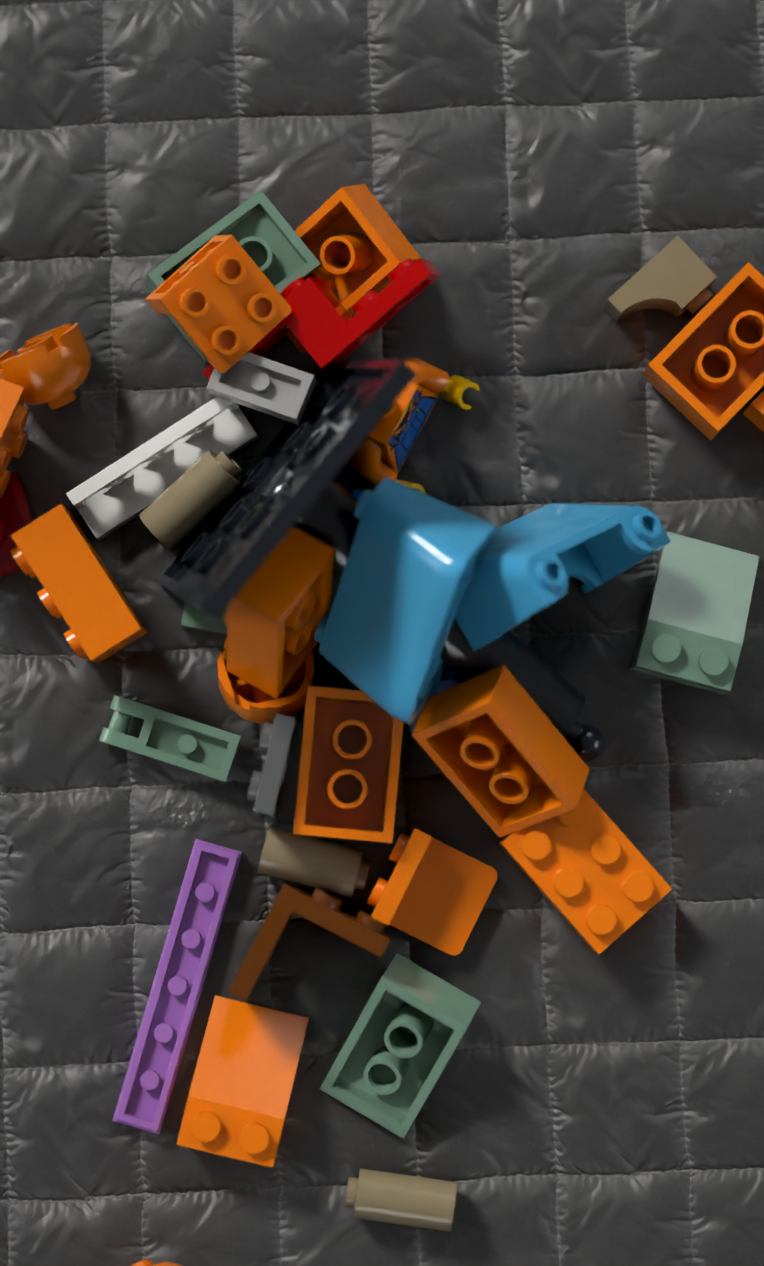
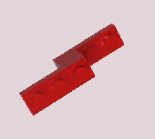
[202,258,441,380]

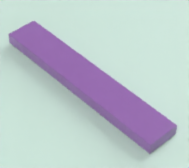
[112,839,243,1134]

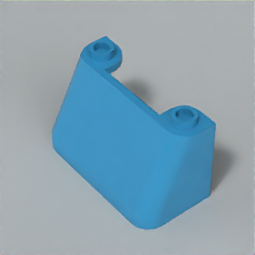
[314,477,496,724]
[454,503,671,651]

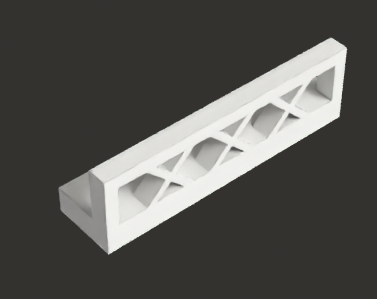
[66,396,258,541]

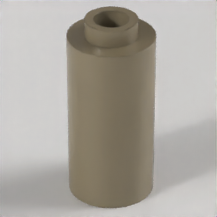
[139,449,242,550]
[258,826,371,897]
[345,1168,457,1232]

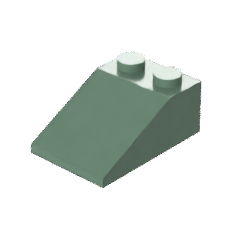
[147,190,321,363]
[630,531,759,695]
[320,953,481,1139]

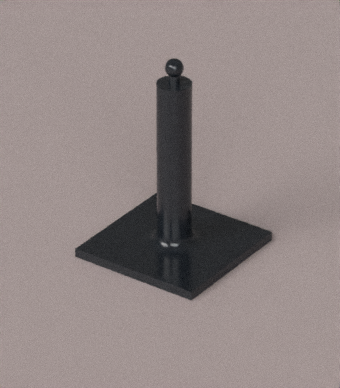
[156,360,604,762]

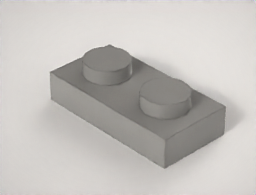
[206,352,316,425]

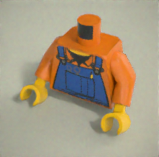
[350,357,480,494]

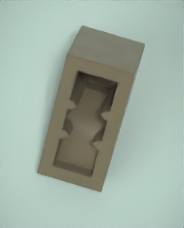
[604,235,717,323]

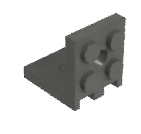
[247,713,303,821]

